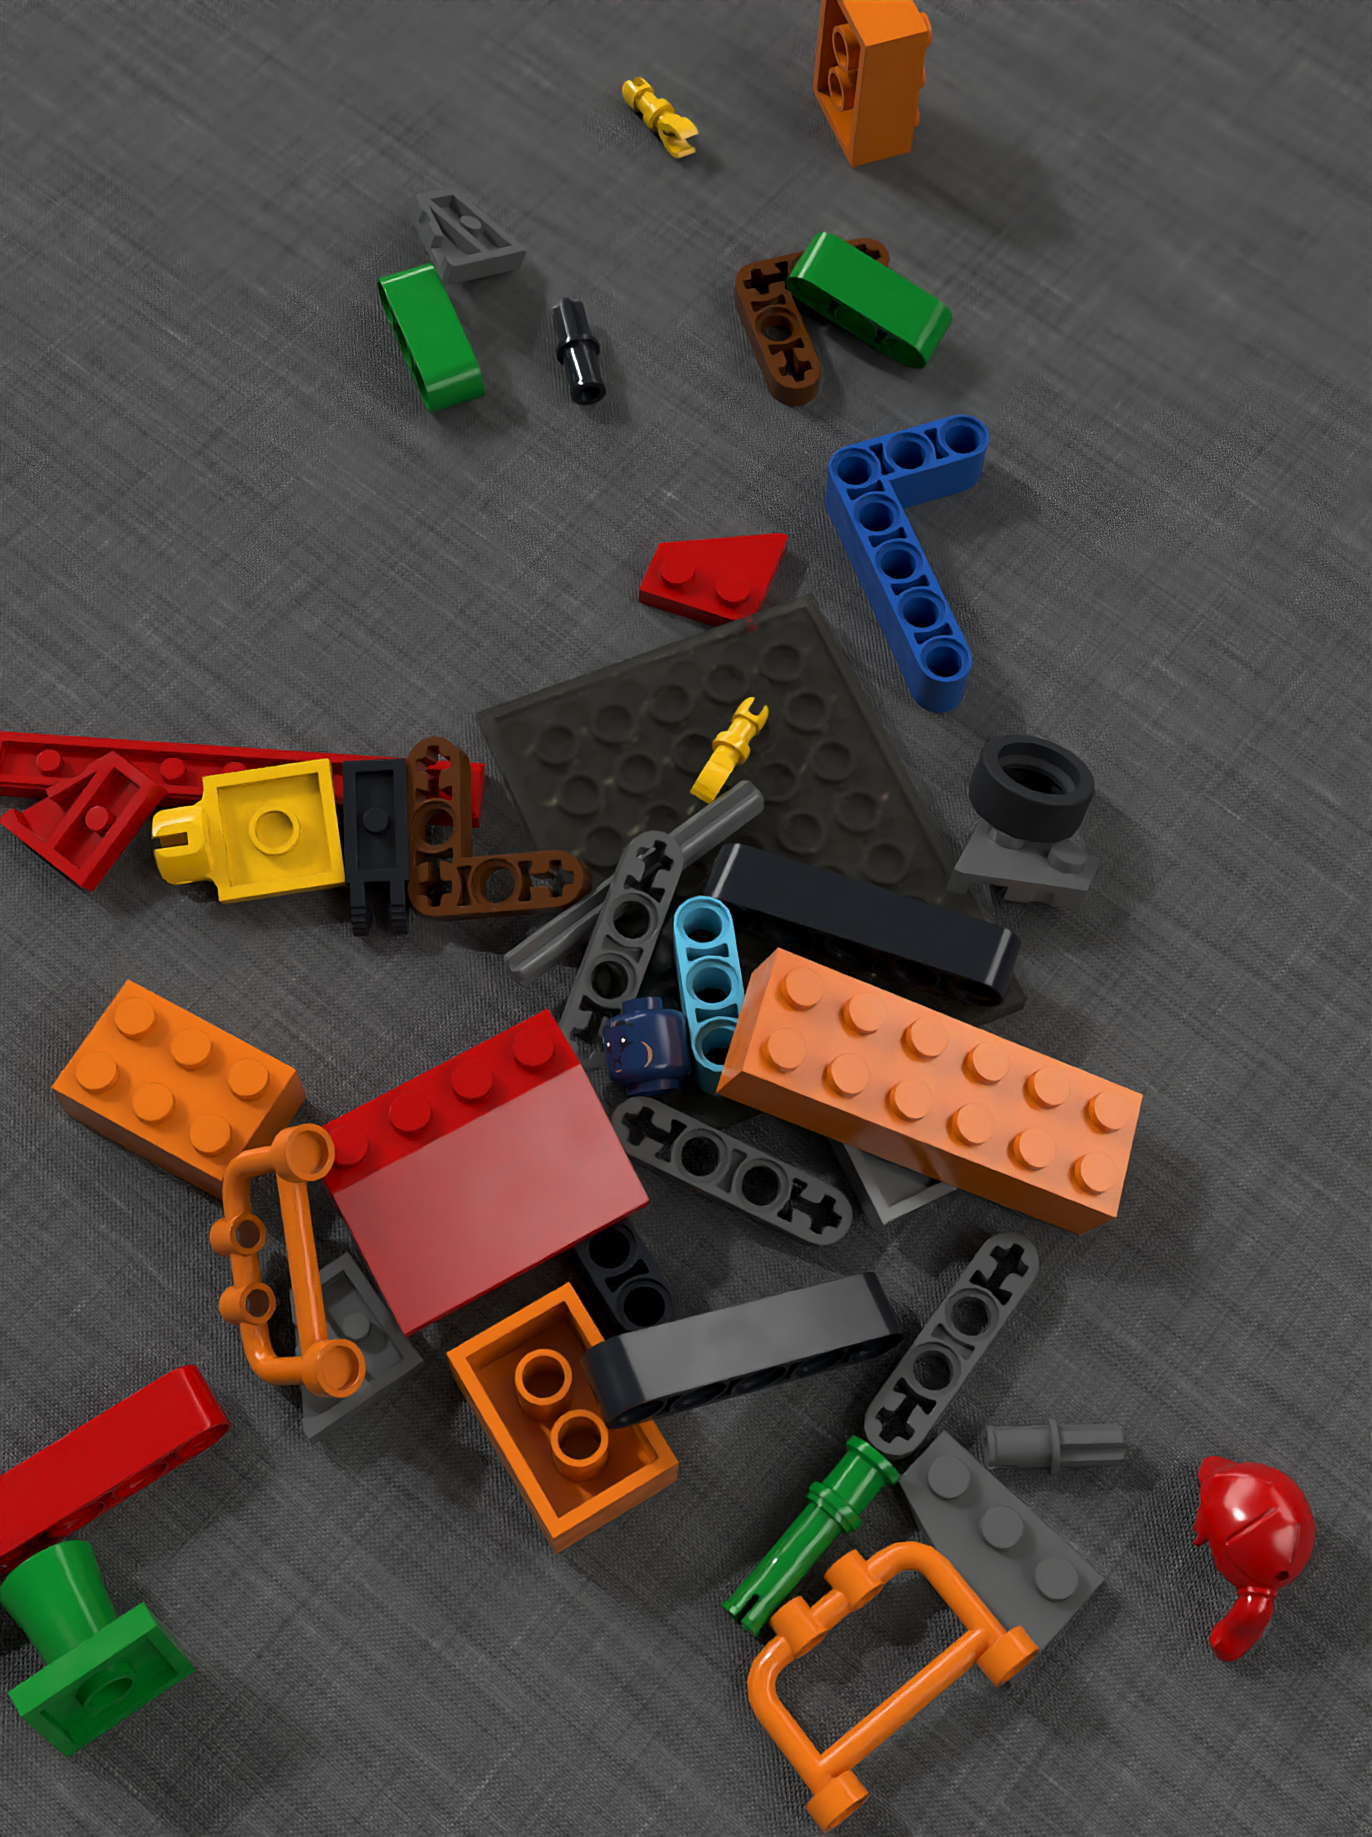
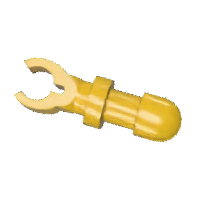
[622,77,699,159]
[690,697,769,804]

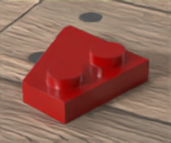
[639,533,788,638]
[0,750,168,892]

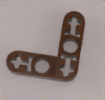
[734,237,890,406]
[407,736,593,921]

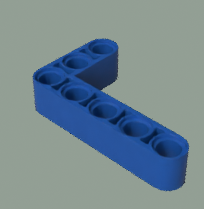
[824,414,990,713]

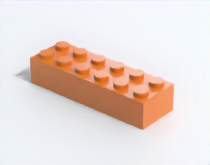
[716,948,1143,1235]

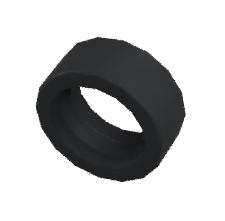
[968,734,1095,843]

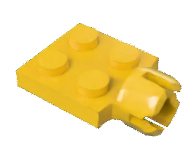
[152,758,347,904]

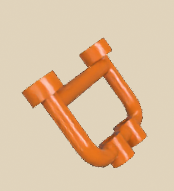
[209,1123,366,1398]
[747,1541,1040,1834]

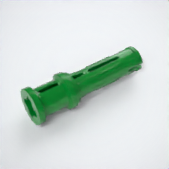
[721,1435,900,1637]

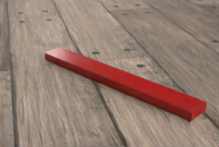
[0,731,486,828]

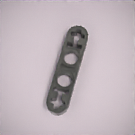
[558,830,684,1073]
[609,1096,853,1247]
[861,1232,1039,1463]

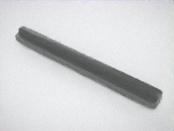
[503,780,765,986]

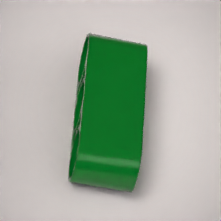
[786,232,953,369]
[377,262,485,413]

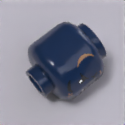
[602,997,694,1098]

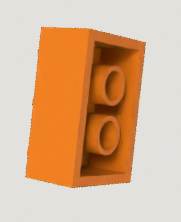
[813,0,932,168]
[51,979,306,1201]
[446,1282,679,1555]

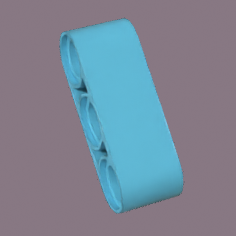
[673,896,745,1096]

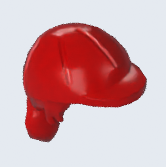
[1192,1456,1316,1662]

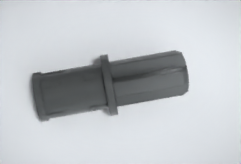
[982,1418,1125,1475]

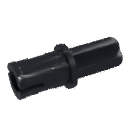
[551,297,606,405]

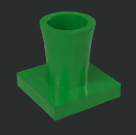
[0,1540,196,1758]

